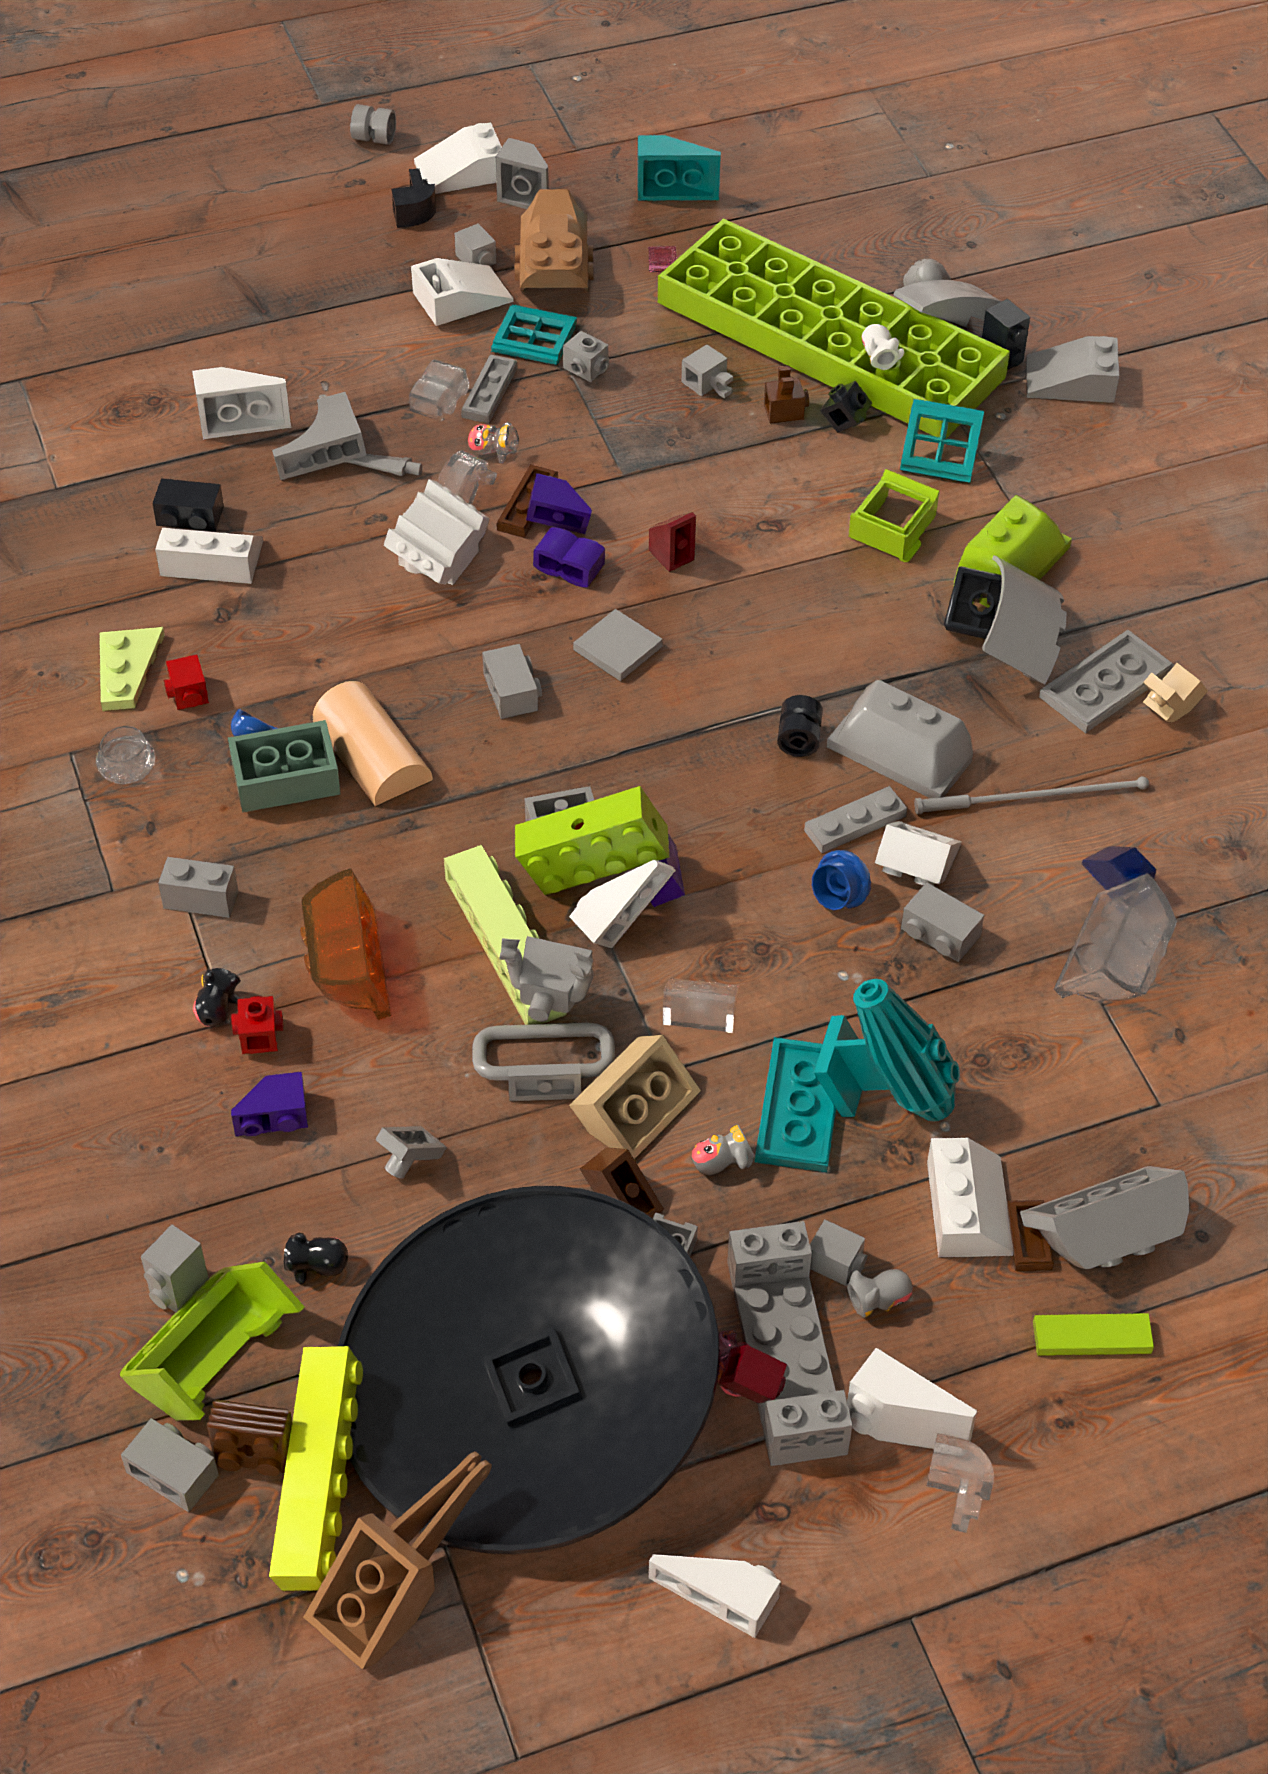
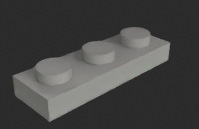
[804,786,907,853]

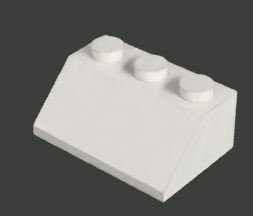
[155,528,263,584]
[927,1138,1014,1258]

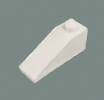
[569,860,676,948]
[649,1554,781,1638]

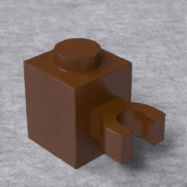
[764,366,809,424]

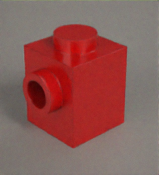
[164,654,209,710]

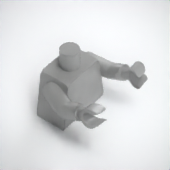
[499,936,594,1022]

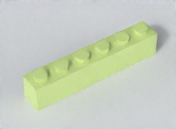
[444,845,566,1025]

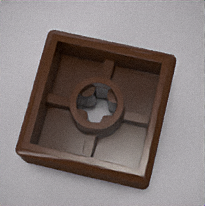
[206,1400,293,1476]

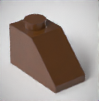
[580,1147,664,1219]

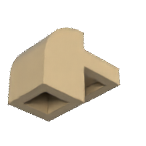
[1143,663,1208,722]

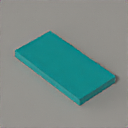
[755,1037,836,1173]

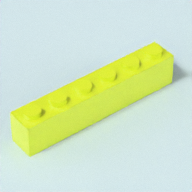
[269,1346,363,1591]

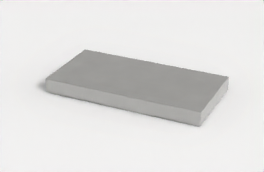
[1039,630,1174,733]

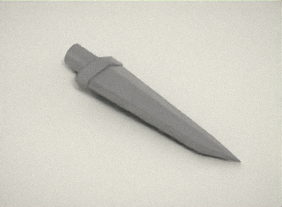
[347,454,423,476]

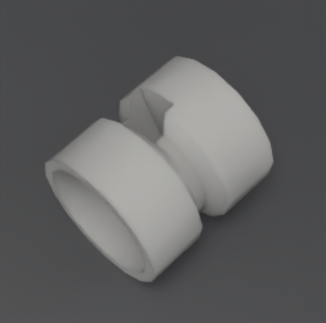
[350,104,396,145]

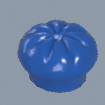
[812,850,871,910]

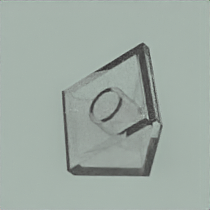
[663,978,739,1033]

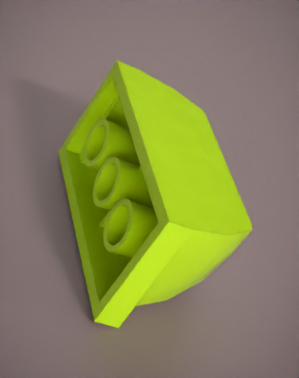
[953,495,1072,608]

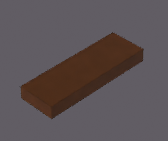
[496,464,558,538]

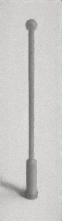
[914,776,1149,815]

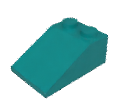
[637,135,721,201]

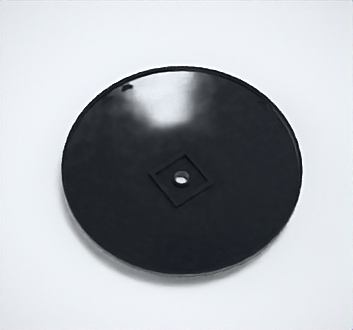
[338,1186,720,1554]

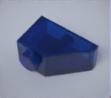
[1082,846,1157,909]

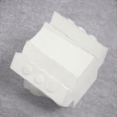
[384,479,490,585]

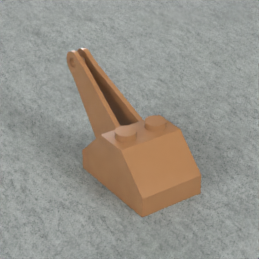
[303,1451,492,1670]

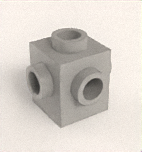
[563,331,609,382]

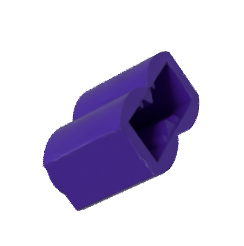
[533,527,605,587]

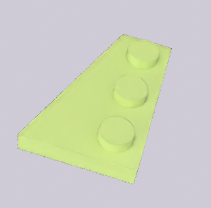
[100,627,165,711]

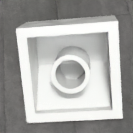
[875,821,962,886]

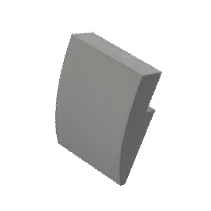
[894,280,1002,327]

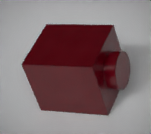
[718,1345,787,1404]

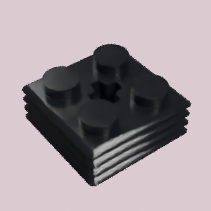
[944,566,1002,639]

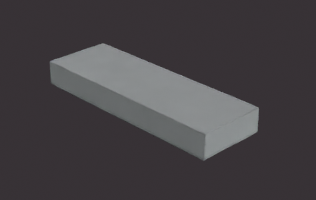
[461,355,518,424]

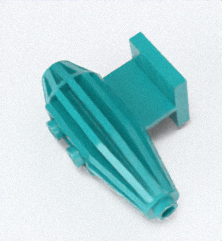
[814,979,960,1122]

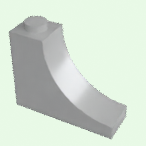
[272,392,367,480]

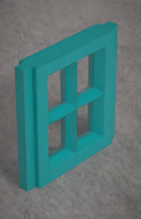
[491,304,577,365]
[900,399,985,483]

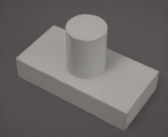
[375,1126,447,1179]

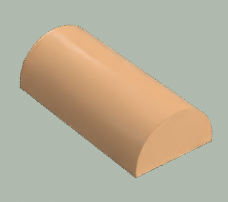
[313,681,433,806]

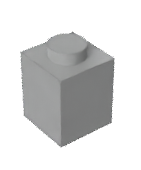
[454,224,496,266]
[810,1219,868,1286]

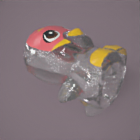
[468,422,519,464]

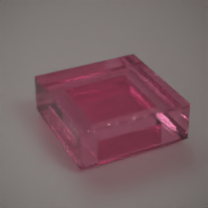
[648,246,677,272]

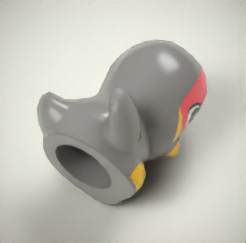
[691,1124,755,1176]
[847,1269,913,1317]

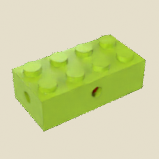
[515,786,669,895]

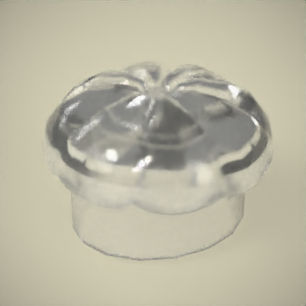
[96,726,155,785]

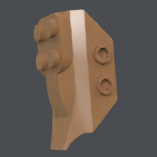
[515,189,593,292]

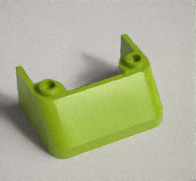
[120,1262,305,1421]

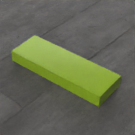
[1033,1313,1154,1356]

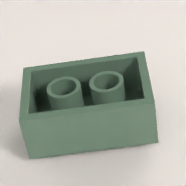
[228,720,341,813]

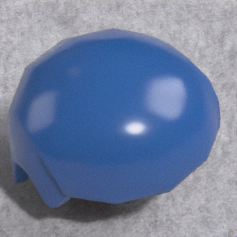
[231,709,279,736]

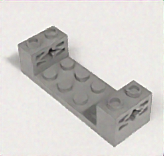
[727,1221,852,1466]

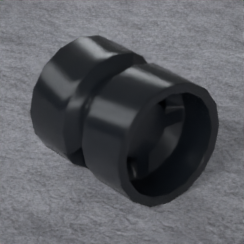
[777,695,823,757]

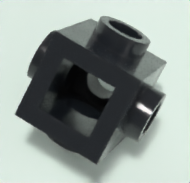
[820,381,872,433]

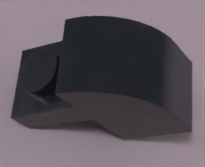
[391,168,436,228]

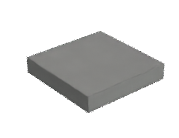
[573,609,663,681]

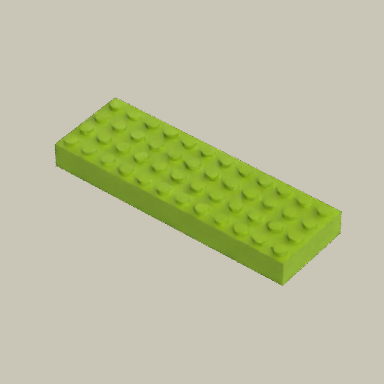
[658,218,1010,439]

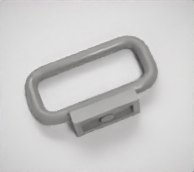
[472,1023,615,1101]

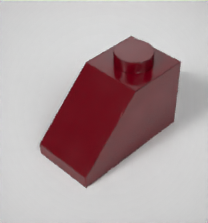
[649,512,696,572]

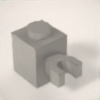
[681,345,733,398]

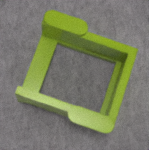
[848,469,939,562]

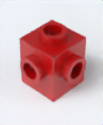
[231,996,284,1054]

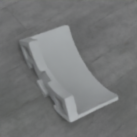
[982,555,1067,684]

